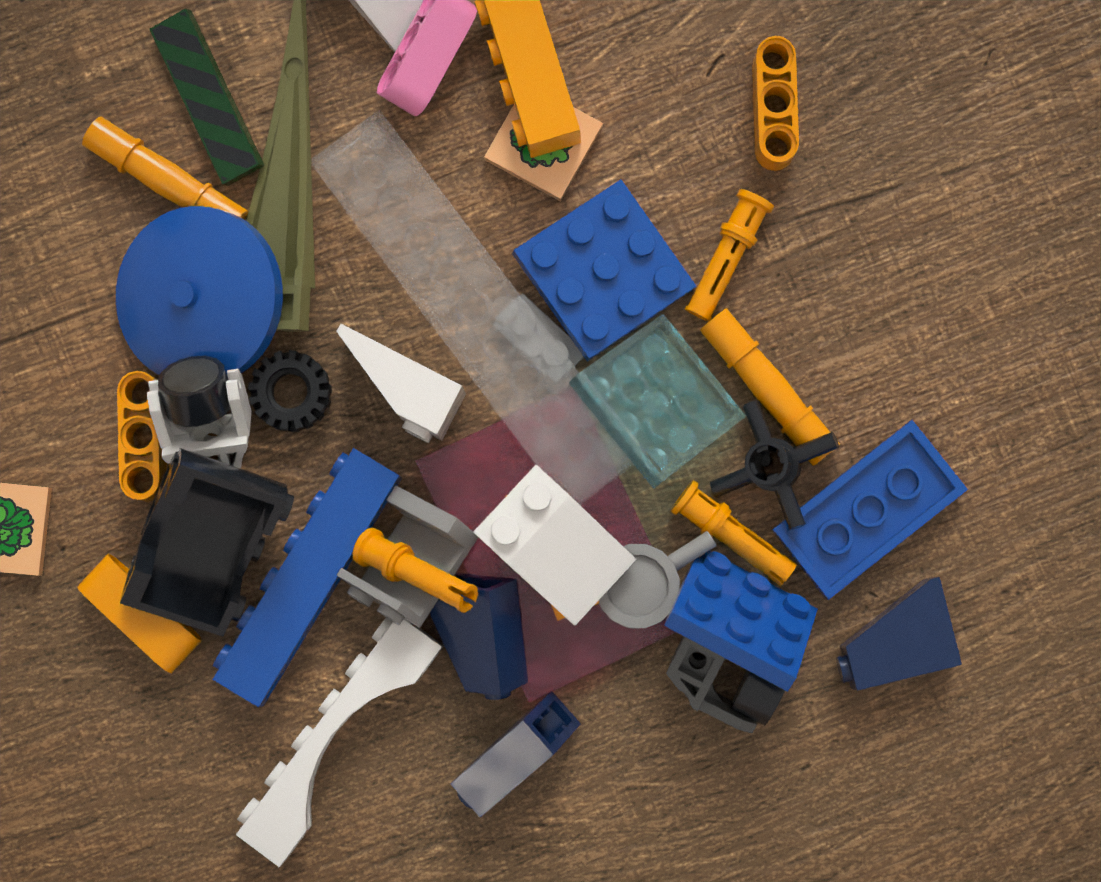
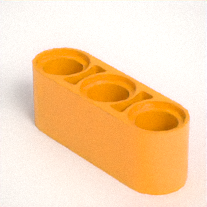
[752,36,799,171]
[117,371,167,502]
[77,553,202,674]

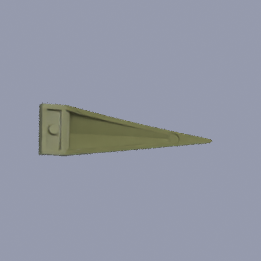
[246,0,315,332]

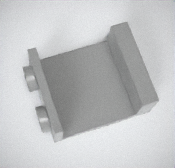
[337,486,479,628]

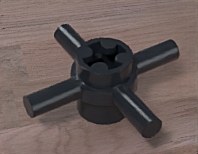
[710,400,839,530]

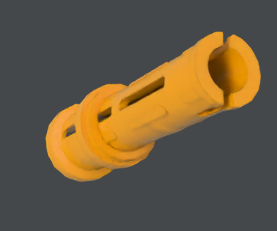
[685,189,774,322]
[670,479,797,586]
[353,528,478,613]

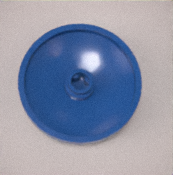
[116,206,283,378]

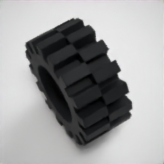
[248,350,332,432]

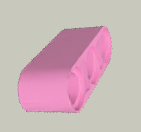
[377,0,477,117]

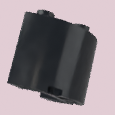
[120,448,294,637]

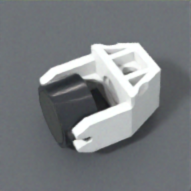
[147,356,252,469]

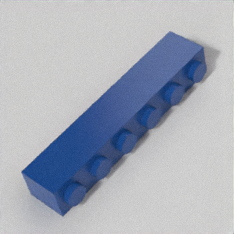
[212,448,402,708]

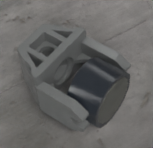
[666,636,785,733]

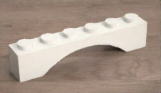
[236,618,444,867]

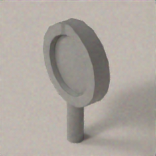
[599,531,717,628]

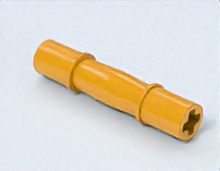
[82,116,249,220]
[700,308,840,466]

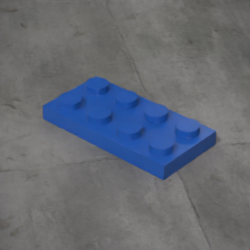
[772,420,968,600]

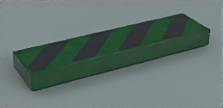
[149,8,265,186]

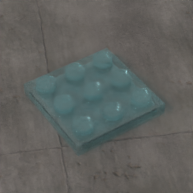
[569,314,746,489]

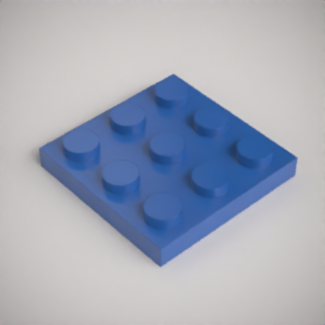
[512,179,697,362]
[664,551,818,692]

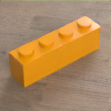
[474,0,581,158]

